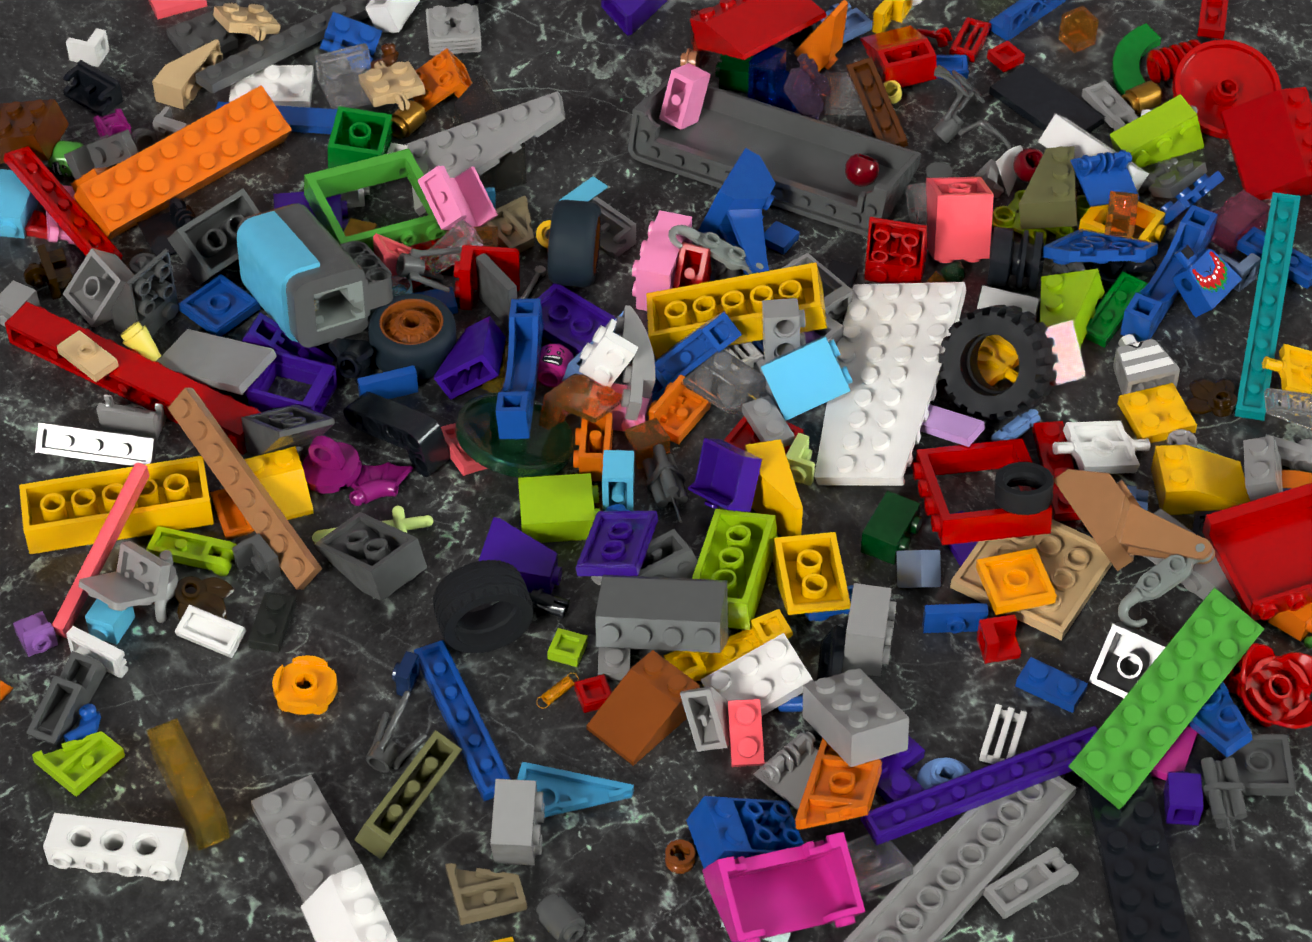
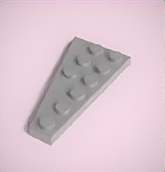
[407,91,565,216]

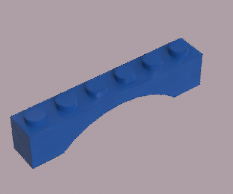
[1120,205,1218,342]
[495,298,544,440]

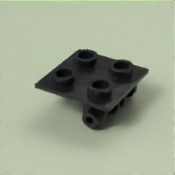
[137,197,196,257]

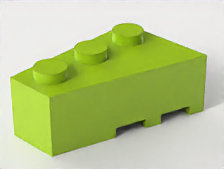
[1110,94,1204,168]
[1040,269,1104,361]

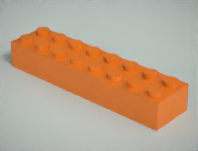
[74,85,292,240]

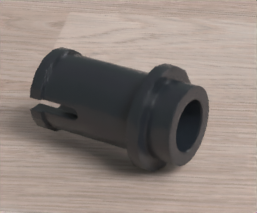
[530,587,570,619]

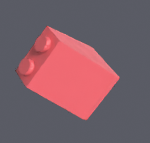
[926,177,994,263]

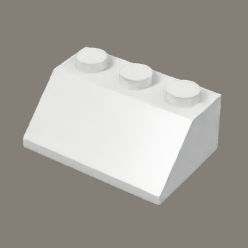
[301,864,398,942]

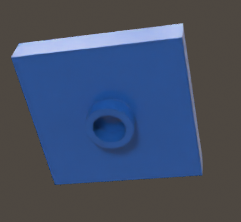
[178,274,261,336]

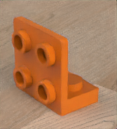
[413,48,479,113]

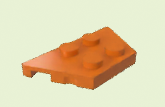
[795,738,882,830]

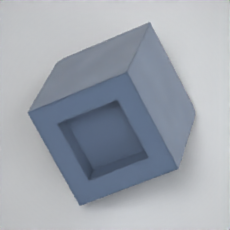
[1219,253,1261,292]
[897,550,941,588]

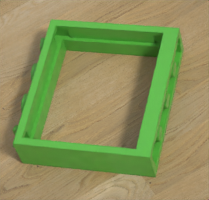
[304,149,446,252]

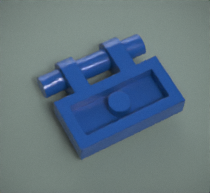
[319,12,382,67]

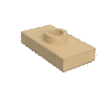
[57,330,119,382]

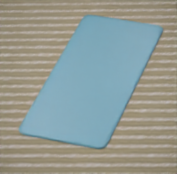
[559,177,608,202]

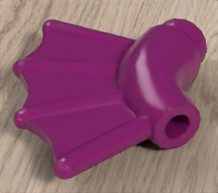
[349,462,413,506]

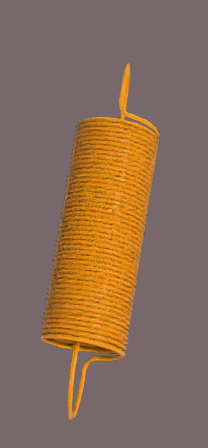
[537,673,579,708]

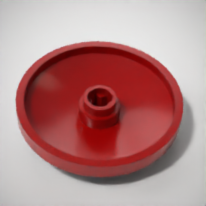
[1173,40,1281,139]

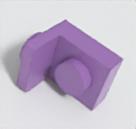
[13,611,58,657]

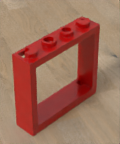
[911,438,1052,545]

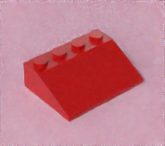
[690,0,827,60]
[1221,87,1312,201]

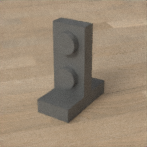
[64,129,139,180]

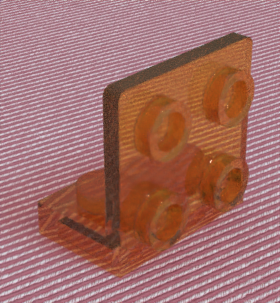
[539,373,622,430]

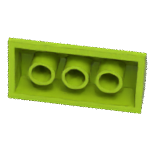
[692,509,778,630]

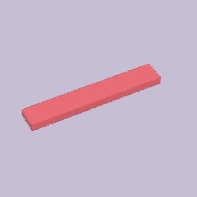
[52,462,150,638]

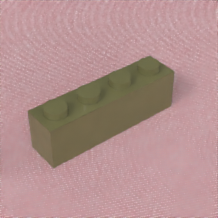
[355,730,462,859]

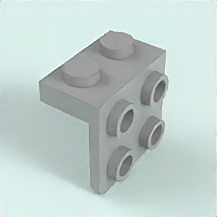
[79,541,171,611]

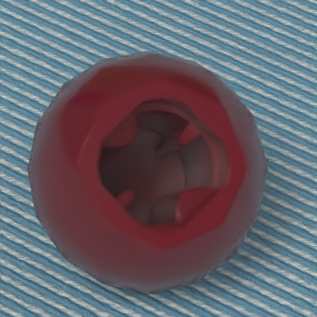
[1013,148,1044,182]
[845,153,879,187]

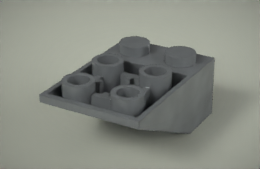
[111,249,179,336]
[638,529,698,579]

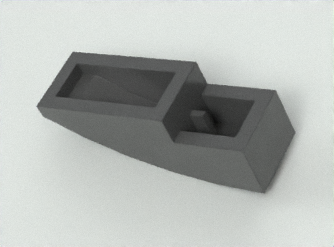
[26,651,108,745]

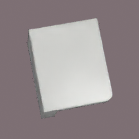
[66,28,110,67]

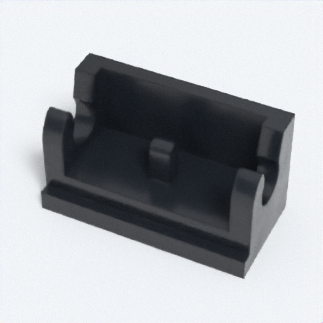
[63,60,123,117]

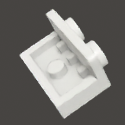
[579,319,638,389]

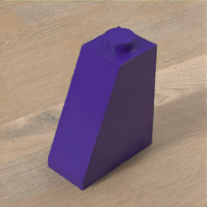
[601,0,668,36]
[434,316,506,400]
[478,517,562,594]

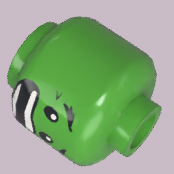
[48,140,84,177]

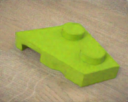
[32,731,125,797]

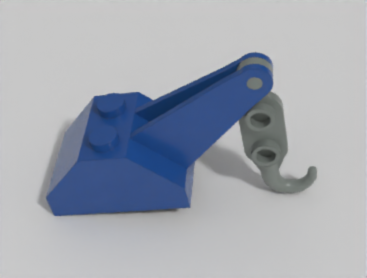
[668,148,776,275]

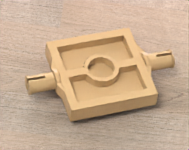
[213,3,280,41]
[358,61,426,111]

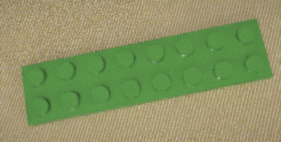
[1068,587,1264,810]

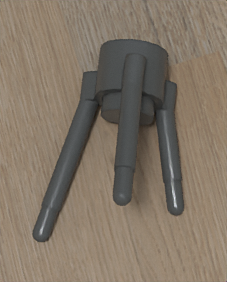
[396,247,462,292]
[366,690,427,773]

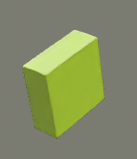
[547,628,588,667]

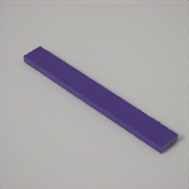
[861,726,1098,846]

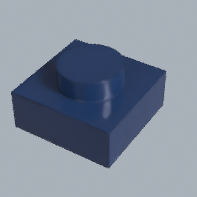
[392,651,420,696]

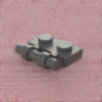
[1138,157,1208,198]

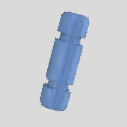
[991,409,1041,442]

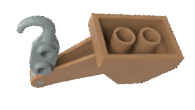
[1054,469,1215,628]

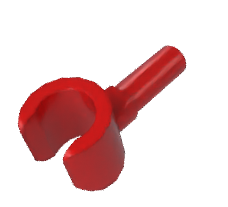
[917,27,953,47]

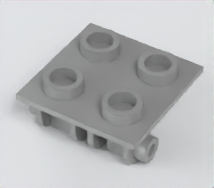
[754,731,818,810]

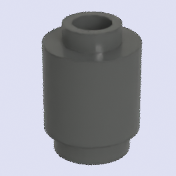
[536,894,585,942]

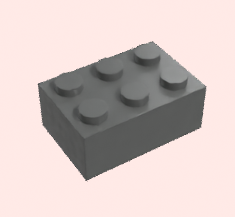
[167,188,260,286]

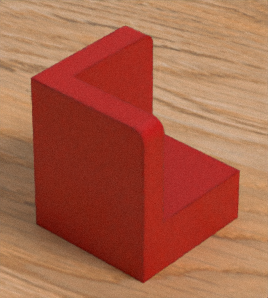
[977,614,1021,664]

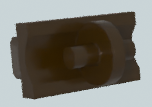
[23,244,73,300]

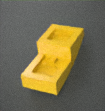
[872,0,912,33]

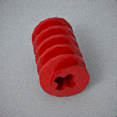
[1147,39,1201,83]

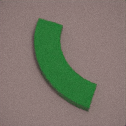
[1112,23,1161,96]

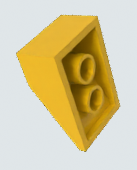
[745,439,803,537]
[1151,444,1250,515]
[773,532,851,615]

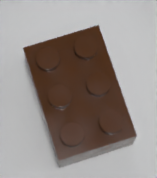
[0,99,69,164]

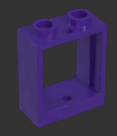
[245,350,337,414]

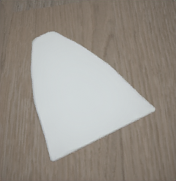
[996,145,1023,196]

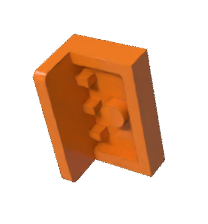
[647,375,711,445]

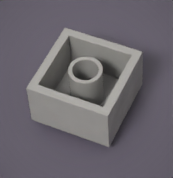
[843,583,897,677]
[490,779,545,865]

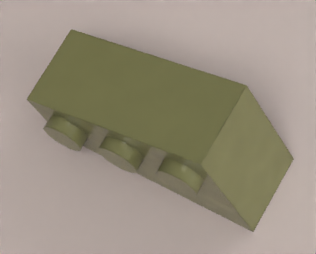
[1019,146,1077,230]

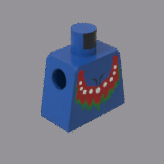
[1173,244,1242,318]

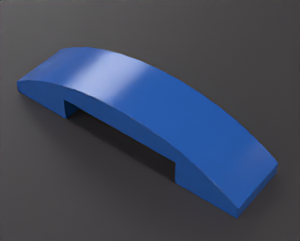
[652,311,742,402]

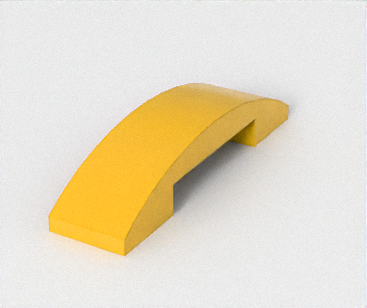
[664,609,793,681]

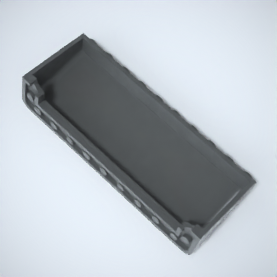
[628,78,921,237]

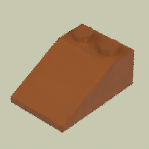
[586,650,700,766]

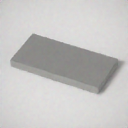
[157,329,277,395]

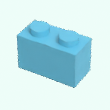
[602,450,634,511]

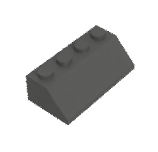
[595,575,729,653]

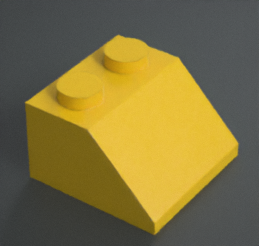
[244,446,314,520]

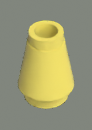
[120,321,162,361]

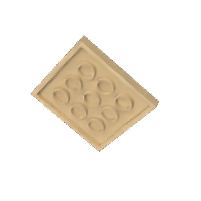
[950,519,1112,641]

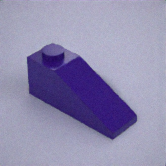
[241,312,334,365]

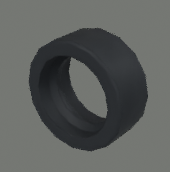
[994,462,1054,515]

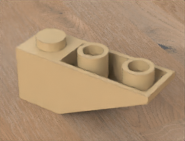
[152,39,223,110]

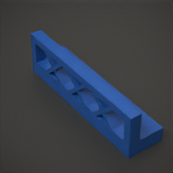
[989,0,1066,41]

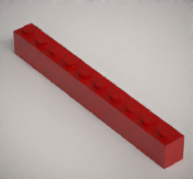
[5,302,261,455]

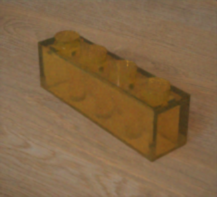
[146,718,230,850]

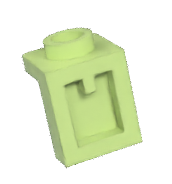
[786,433,815,486]

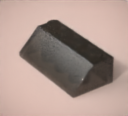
[451,75,526,193]

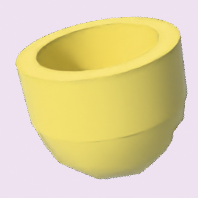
[883,80,902,104]

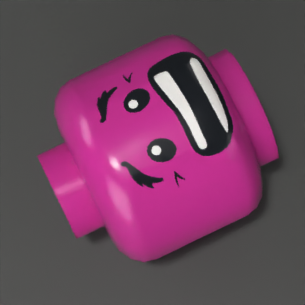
[537,344,574,387]

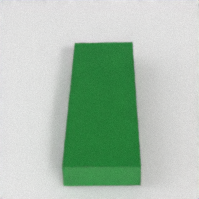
[1085,272,1148,348]

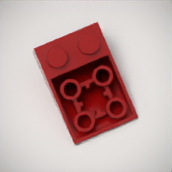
[861,25,936,88]
[864,217,928,284]

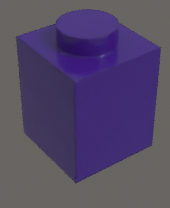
[1163,771,1203,825]

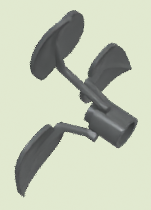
[932,65,1012,150]

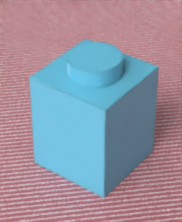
[85,599,135,645]

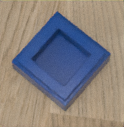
[764,221,799,255]

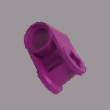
[93,108,132,137]

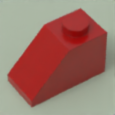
[673,242,712,288]

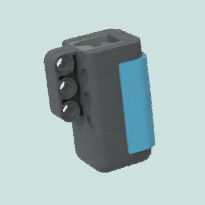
[237,203,393,348]

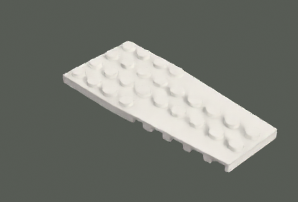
[814,282,967,486]

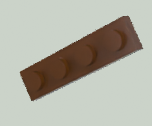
[846,57,908,147]

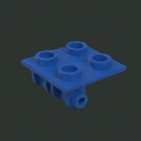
[1070,150,1140,207]

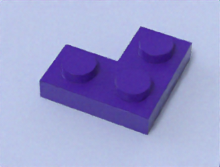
[876,735,925,803]

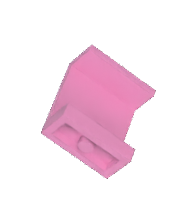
[417,166,498,230]

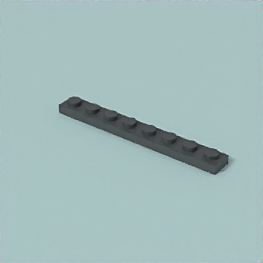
[195,0,370,94]

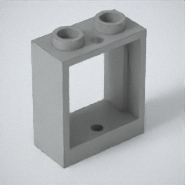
[781,253,853,320]

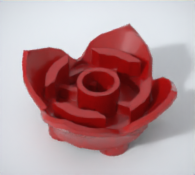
[1237,643,1312,729]

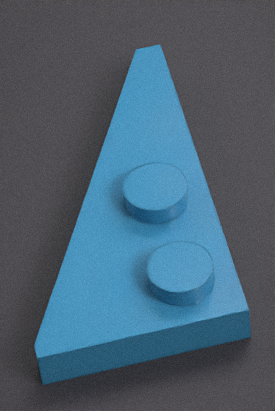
[517,762,634,817]

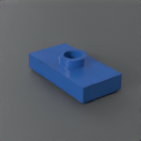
[922,603,989,633]

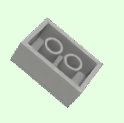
[802,668,909,767]

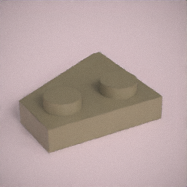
[482,195,534,253]
[445,863,527,925]

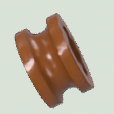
[665,839,695,874]

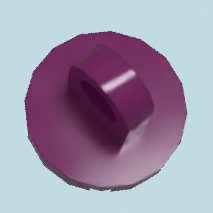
[302,436,362,494]

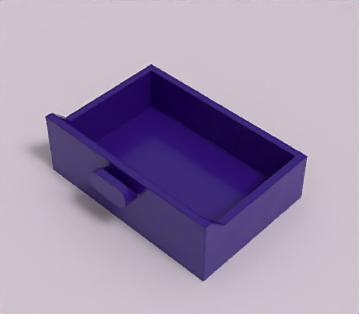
[688,438,762,512]

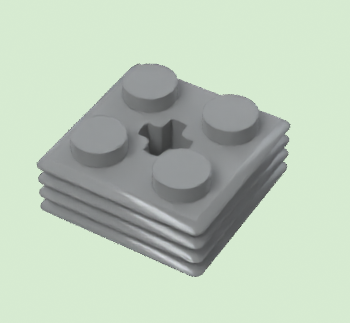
[426,4,482,55]

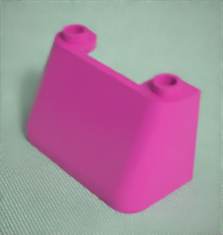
[702,832,865,942]

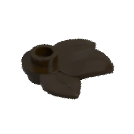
[1184,378,1237,417]
[175,576,234,620]

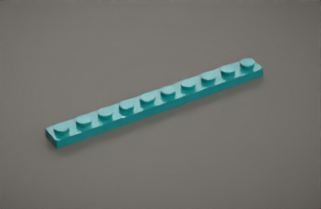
[1235,192,1301,421]

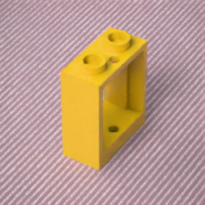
[1079,200,1167,243]

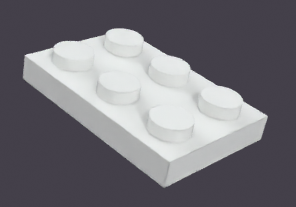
[229,65,314,108]
[701,633,814,716]

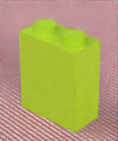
[518,473,600,543]

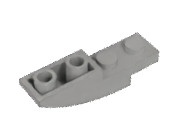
[615,305,655,421]

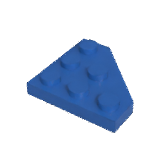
[1043,229,1158,265]

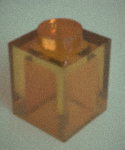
[1105,191,1139,238]

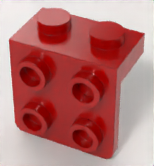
[454,245,520,310]

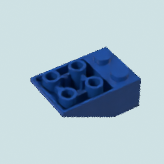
[686,796,804,868]

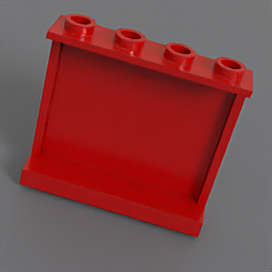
[1202,483,1312,620]

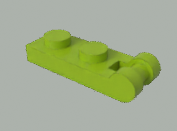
[146,526,236,576]

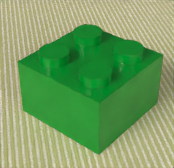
[328,106,392,168]

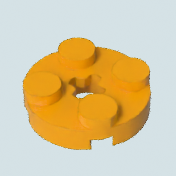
[272,655,338,715]

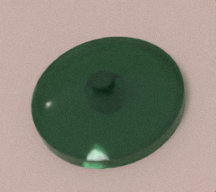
[455,393,574,478]

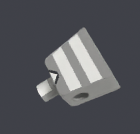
[1113,334,1180,395]

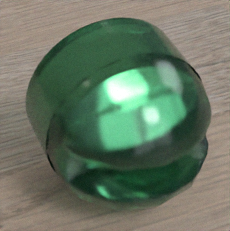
[940,261,965,282]

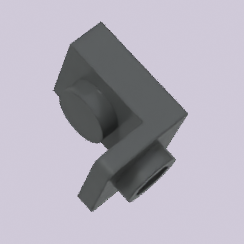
[232,533,281,581]

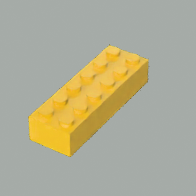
[646,262,827,359]
[19,456,214,554]

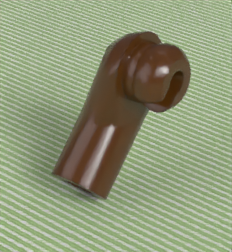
[368,43,399,70]

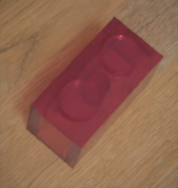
[1211,190,1270,254]

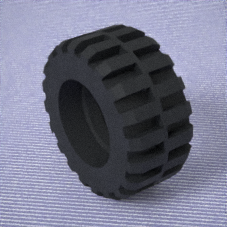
[938,305,1058,421]

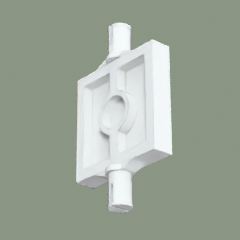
[1052,421,1151,474]

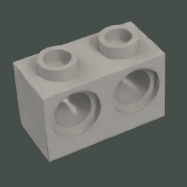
[762,298,806,363]

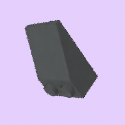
[241,404,335,456]
[314,512,427,601]

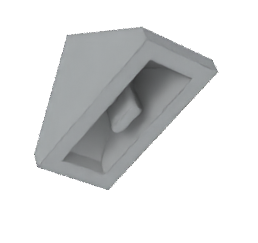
[680,686,729,752]

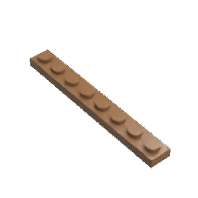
[168,388,322,590]

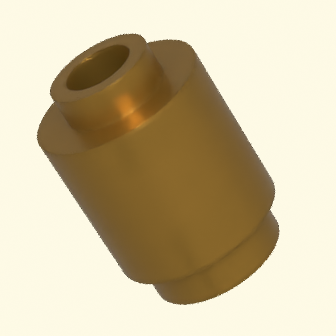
[1121,81,1163,115]
[392,100,426,139]

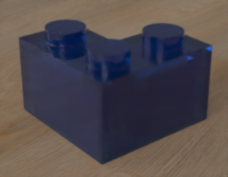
[748,46,810,114]

